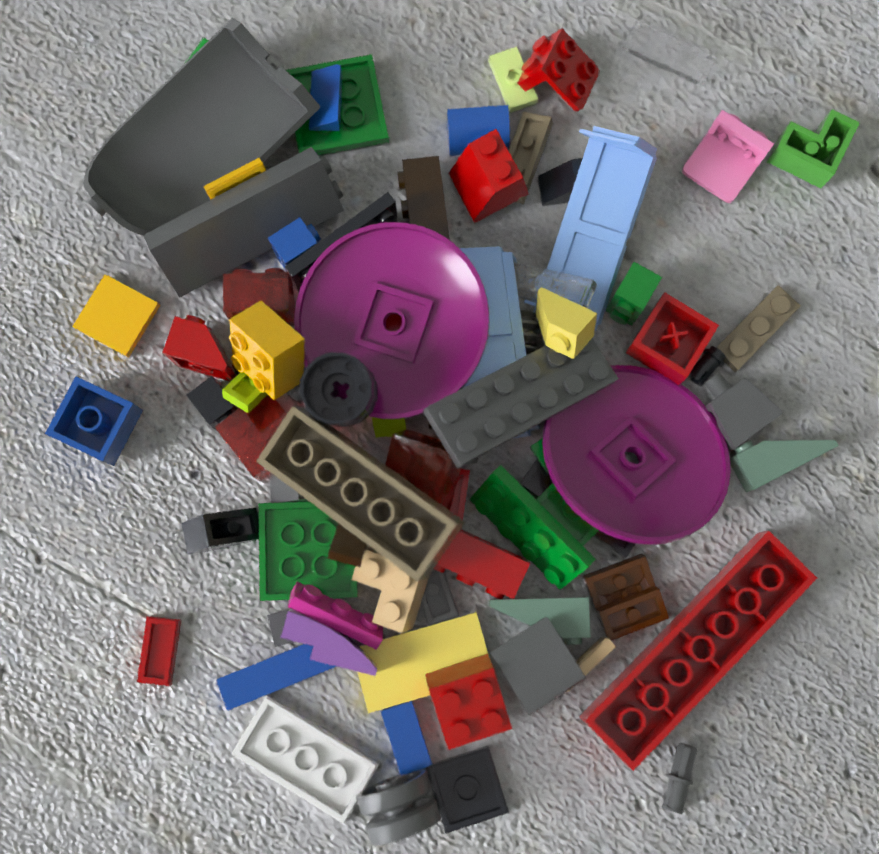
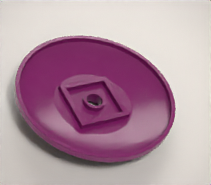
[294,222,490,419]
[542,365,731,545]

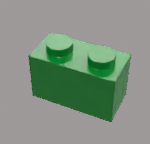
[605,262,662,326]

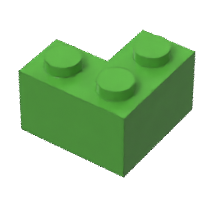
[767,109,860,188]

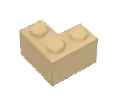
[352,547,429,633]

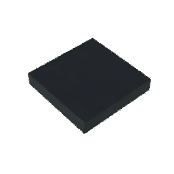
[426,746,509,834]

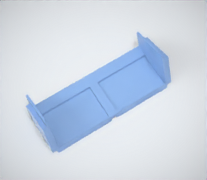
[524,126,657,331]
[459,246,540,439]

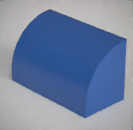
[447,105,510,156]

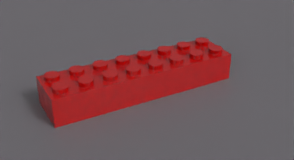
[579,531,817,771]

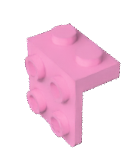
[682,110,774,203]

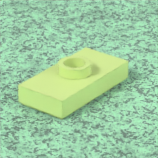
[489,47,538,113]

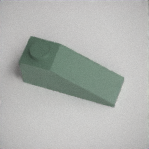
[730,440,839,493]
[488,597,591,645]

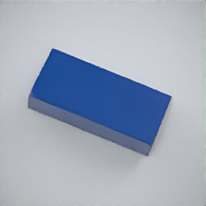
[309,65,342,131]

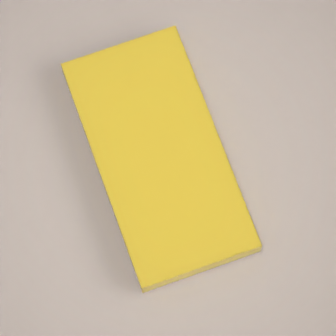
[357,612,489,713]

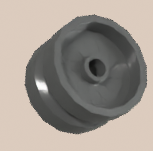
[356,769,442,846]

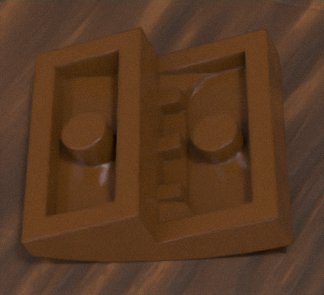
[583,553,669,641]

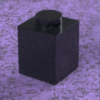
[186,376,240,430]

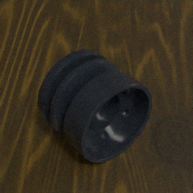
[300,352,378,427]

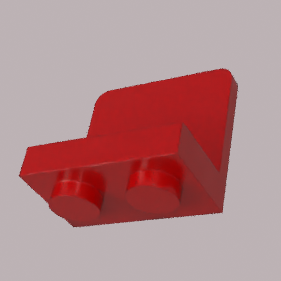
[517,28,599,112]

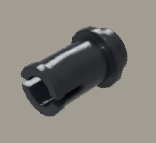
[688,346,726,387]

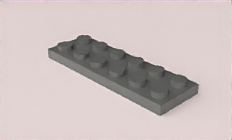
[423,338,619,469]

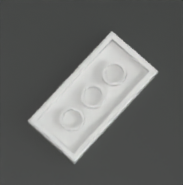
[232,695,379,824]

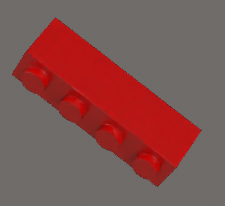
[434,529,530,600]

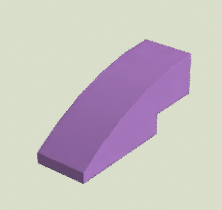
[281,609,377,676]

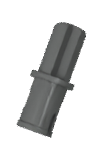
[662,743,697,814]

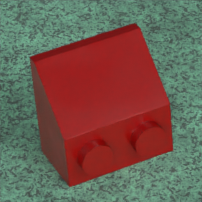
[448,129,529,223]
[162,315,237,382]

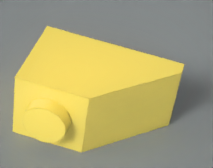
[536,287,597,359]

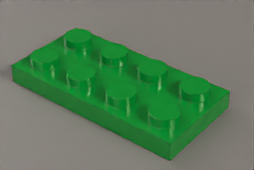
[469,465,596,590]

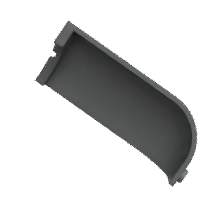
[83,18,320,235]

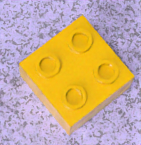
[229,300,305,400]

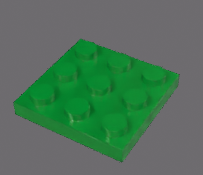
[286,54,389,156]
[259,501,358,601]

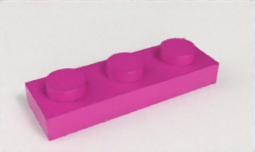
[288,581,383,650]

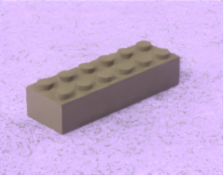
[256,406,465,582]

